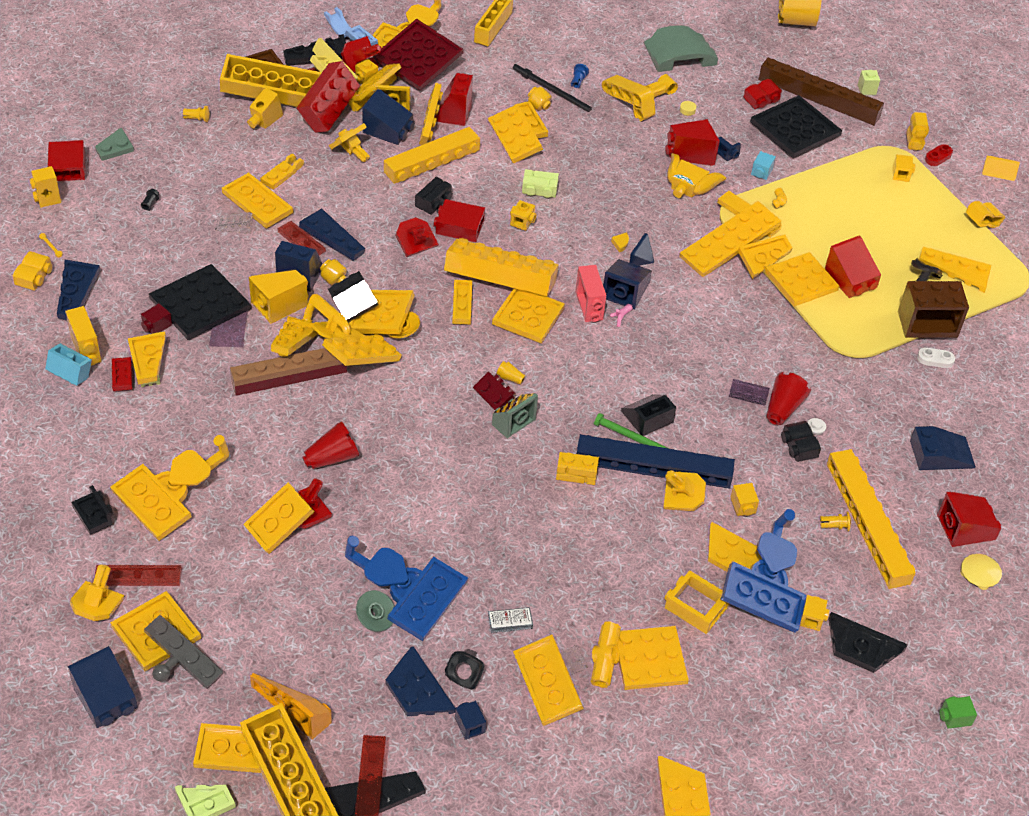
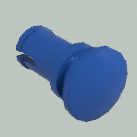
[571,64,589,88]

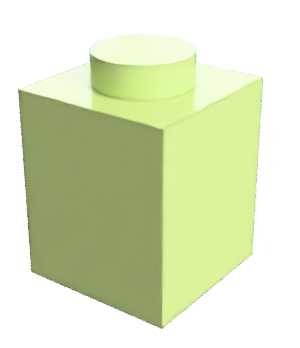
[858,70,880,95]

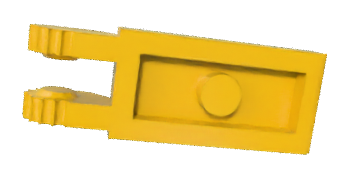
[260,154,304,190]

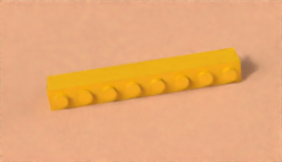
[827,449,916,589]

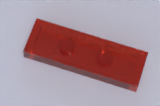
[277,221,326,256]

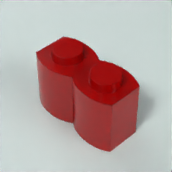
[743,79,782,109]

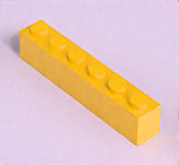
[384,127,480,184]

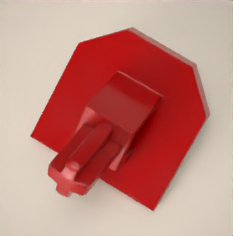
[341,36,382,73]
[395,217,439,257]
[298,478,332,529]

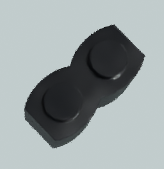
[781,421,821,462]

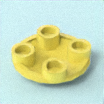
[960,554,1002,590]

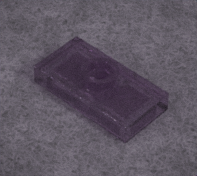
[729,379,770,406]

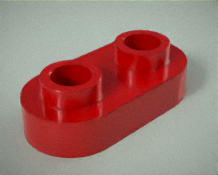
[925,144,953,166]

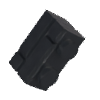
[415,176,453,215]

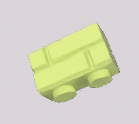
[522,169,559,198]

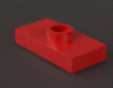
[111,357,133,391]

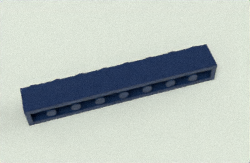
[576,434,735,489]

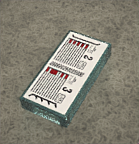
[488,607,533,633]

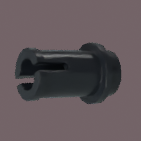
[140,189,159,211]

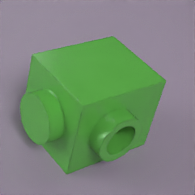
[939,696,977,729]

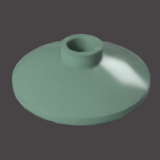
[356,590,394,632]

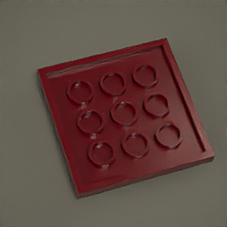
[373,19,464,91]

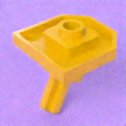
[329,123,370,162]
[664,471,706,511]
[70,564,124,621]

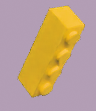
[474,0,513,46]

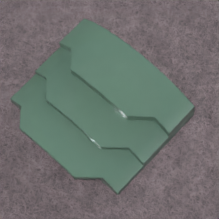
[644,25,718,72]

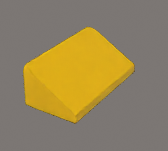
[982,155,1020,181]

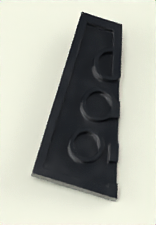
[283,34,346,65]
[325,771,426,816]

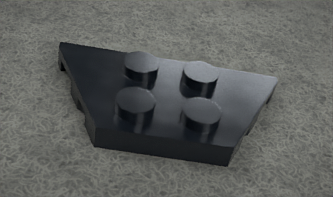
[829,612,908,673]

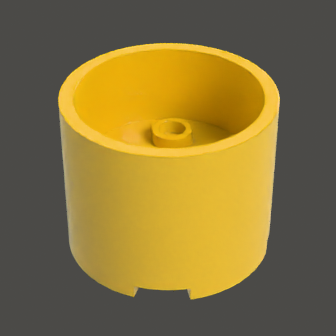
[778,0,822,27]

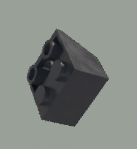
[621,394,676,436]

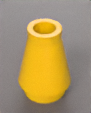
[496,361,526,385]

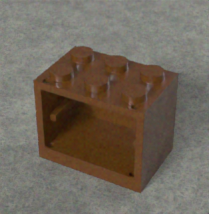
[898,281,969,338]

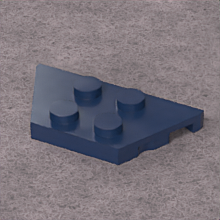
[385,646,455,716]

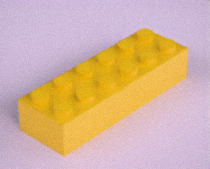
[220,54,322,107]
[444,238,559,296]
[240,703,338,816]

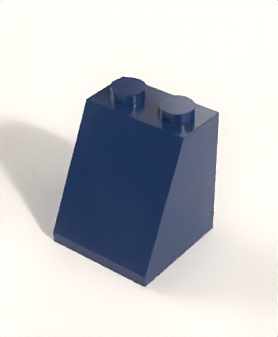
[362,89,415,145]
[275,241,323,292]
[603,259,652,310]
[68,646,138,728]

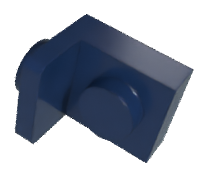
[717,137,741,161]

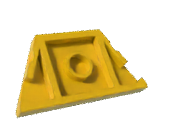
[708,522,763,572]
[657,756,711,816]

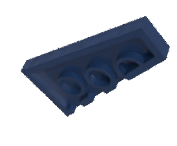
[299,208,365,261]
[57,259,101,320]

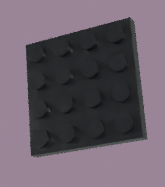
[750,95,842,158]
[149,264,251,340]

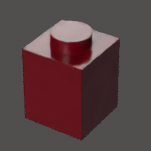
[141,303,172,334]

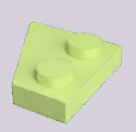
[174,785,236,816]

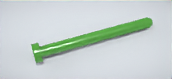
[594,413,670,449]

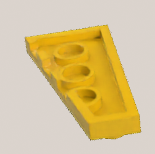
[419,83,443,145]
[919,247,992,293]
[271,316,318,356]

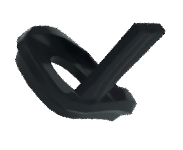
[911,258,943,281]
[445,649,485,689]

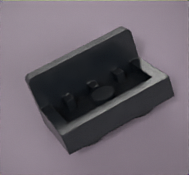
[71,485,114,535]

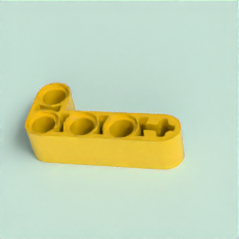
[602,75,655,122]

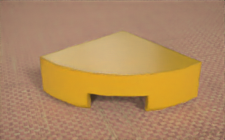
[611,232,629,253]

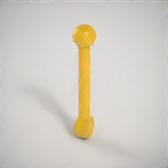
[39,233,63,258]

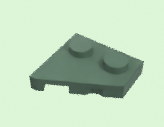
[95,128,134,161]

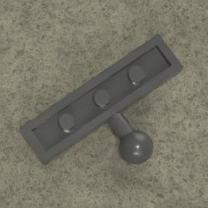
[144,615,223,689]

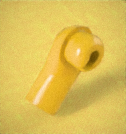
[772,188,787,208]

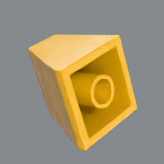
[249,270,309,324]

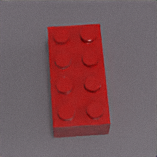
[296,61,360,133]

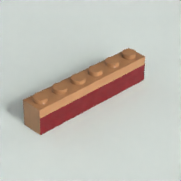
[230,348,347,396]

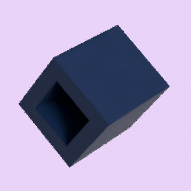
[455,700,486,740]

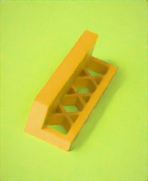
[349,64,401,112]

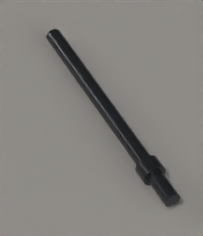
[513,64,592,112]

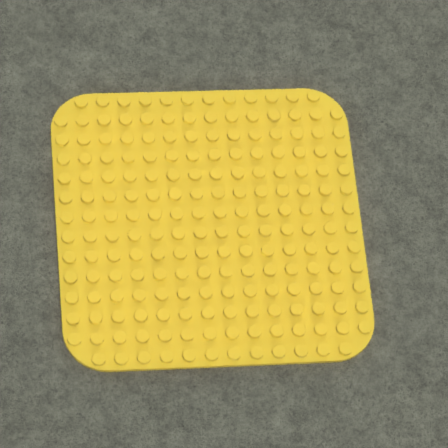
[720,146,1029,358]

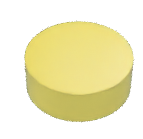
[680,101,696,116]

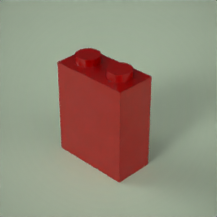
[47,140,86,181]
[433,199,486,242]

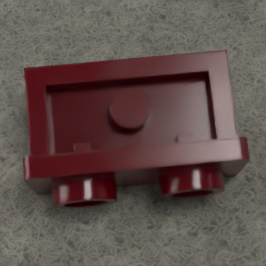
[473,371,516,410]

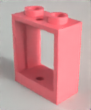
[575,265,606,322]

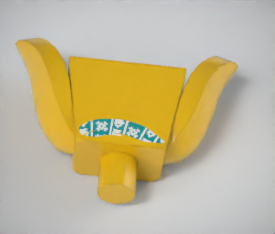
[667,153,726,198]

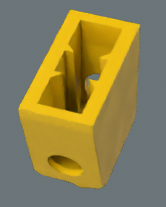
[247,88,283,129]

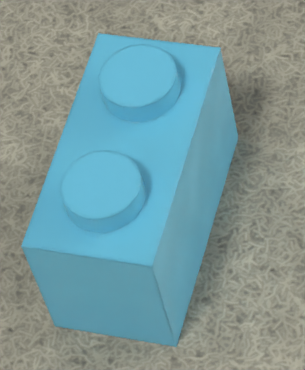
[45,343,92,386]

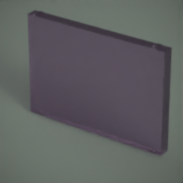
[209,311,248,347]

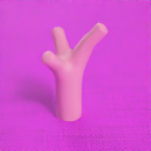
[610,304,633,327]

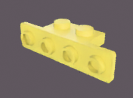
[310,38,358,80]

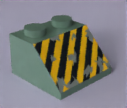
[492,393,538,439]

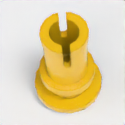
[183,106,210,122]
[820,512,851,532]

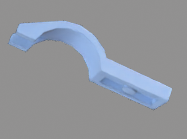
[324,7,378,46]

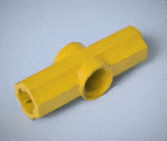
[591,621,621,688]

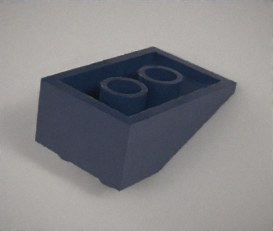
[910,426,976,470]

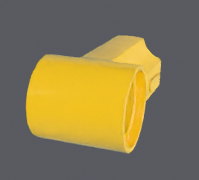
[646,74,678,97]

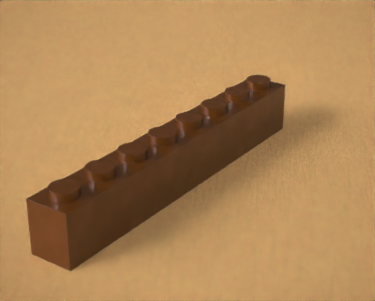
[758,57,884,126]

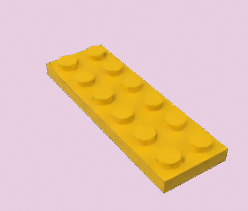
[679,201,782,277]

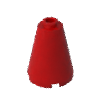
[766,372,811,425]
[302,421,359,469]

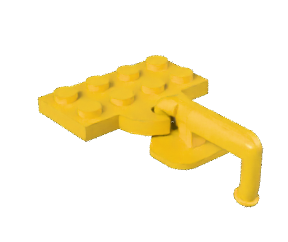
[372,0,441,48]
[301,294,402,366]
[110,435,229,541]

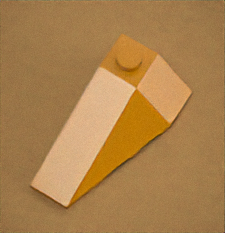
[250,673,332,740]

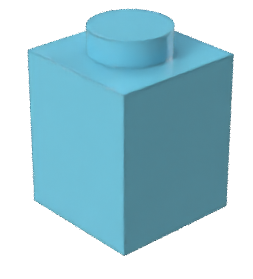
[751,151,776,180]

